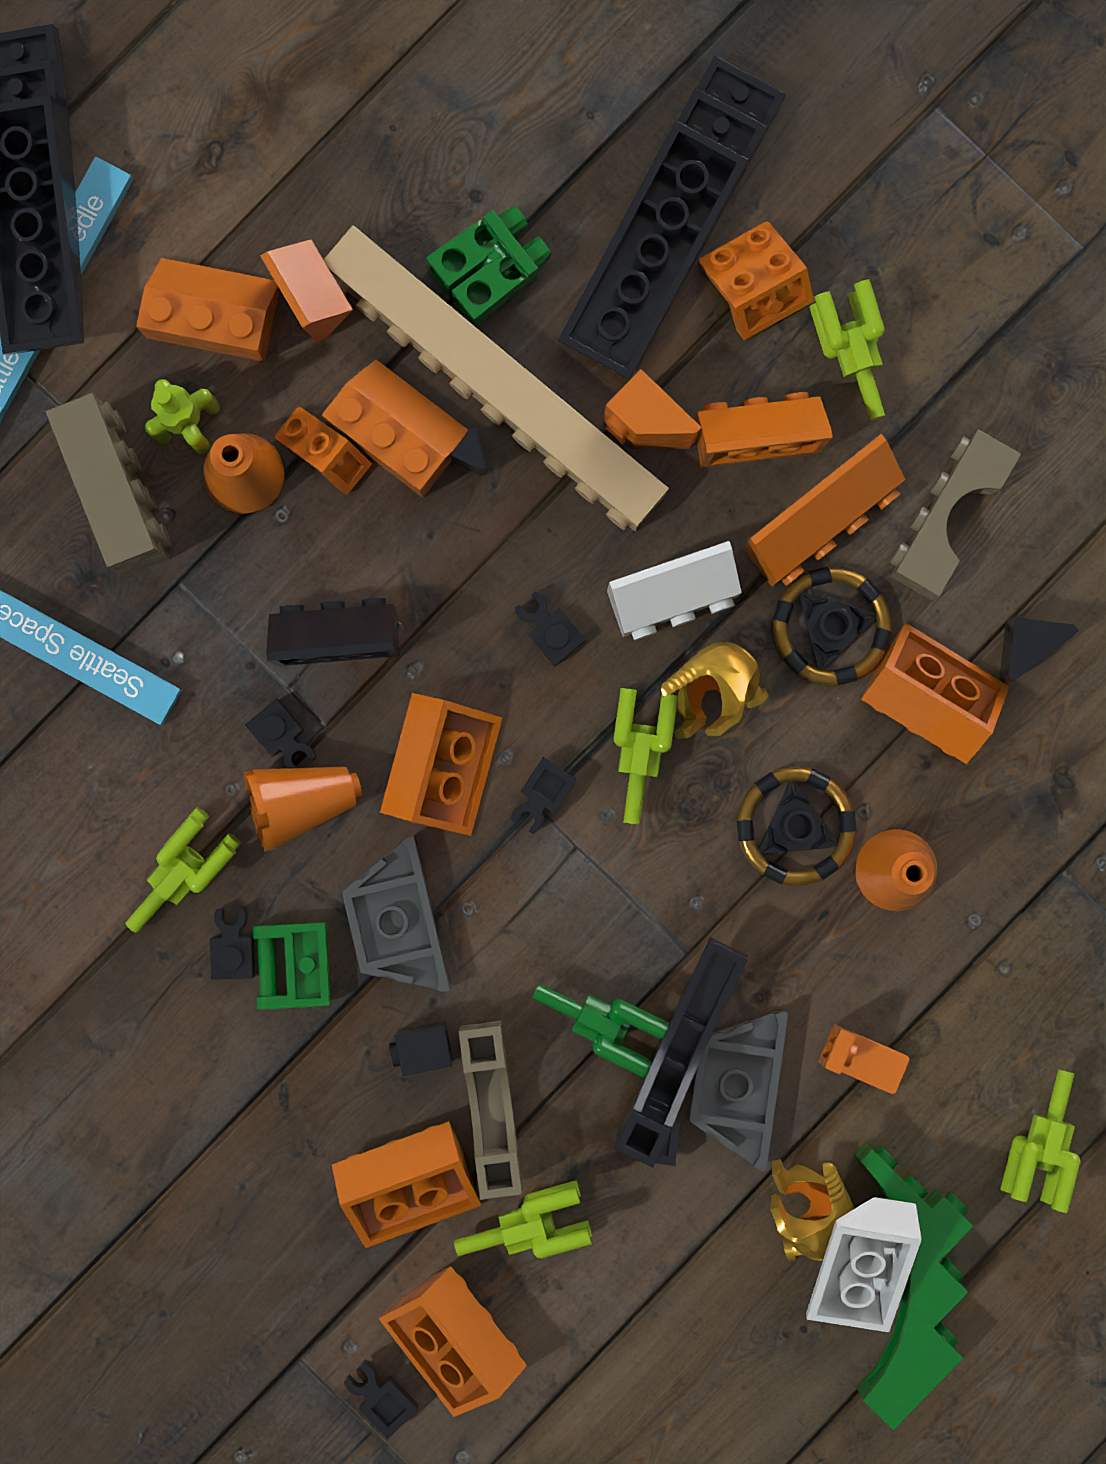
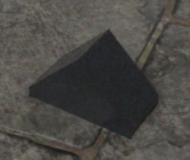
[999,617,1079,684]

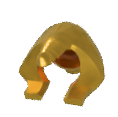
[661,642,769,739]
[770,1159,854,1261]

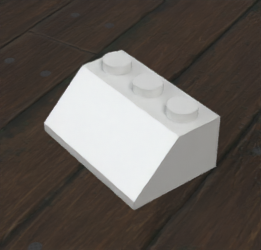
[607,541,742,641]
[806,1197,922,1332]

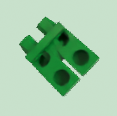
[426,206,551,328]

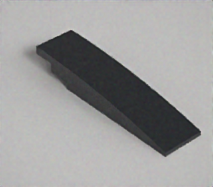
[0,24,84,355]
[558,55,786,380]

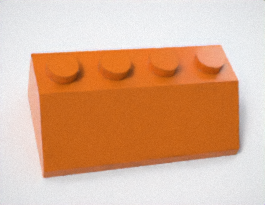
[742,434,906,587]

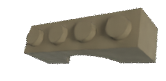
[889,429,1021,601]
[458,1021,523,1200]

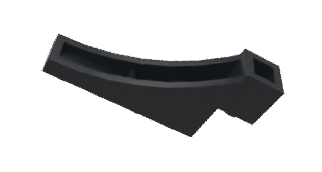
[614,937,748,1168]

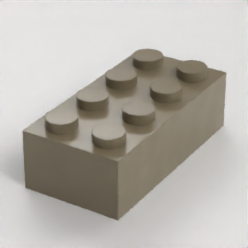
[45,393,172,577]

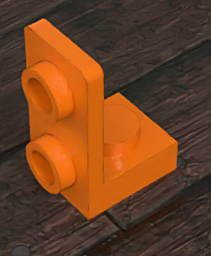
[275,407,372,495]
[818,1024,910,1094]

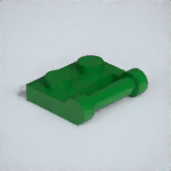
[252,922,331,1009]

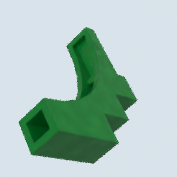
[854,1142,974,1430]

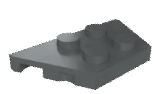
[342,835,451,992]
[688,1010,789,1172]

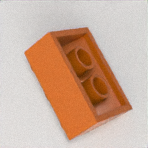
[136,258,280,362]
[322,359,468,498]
[694,392,833,468]
[861,622,1010,764]
[380,693,503,836]
[332,1121,482,1248]
[378,1266,527,1417]

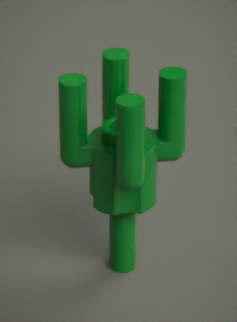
[532,983,669,1078]

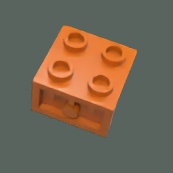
[699,222,814,340]

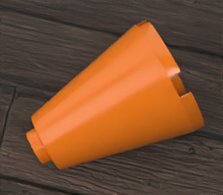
[203,433,285,514]
[243,767,362,852]
[855,829,937,911]

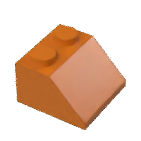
[603,369,701,449]

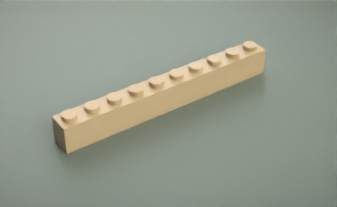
[324,225,669,532]

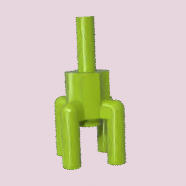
[809,279,886,421]
[145,379,220,454]
[614,688,678,825]
[125,807,241,933]
[1000,1069,1081,1213]
[454,1180,593,1258]

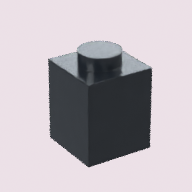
[389,1021,454,1076]

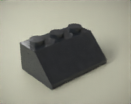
[266,598,400,667]

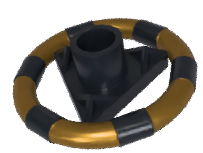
[773,567,892,686]
[737,766,856,886]

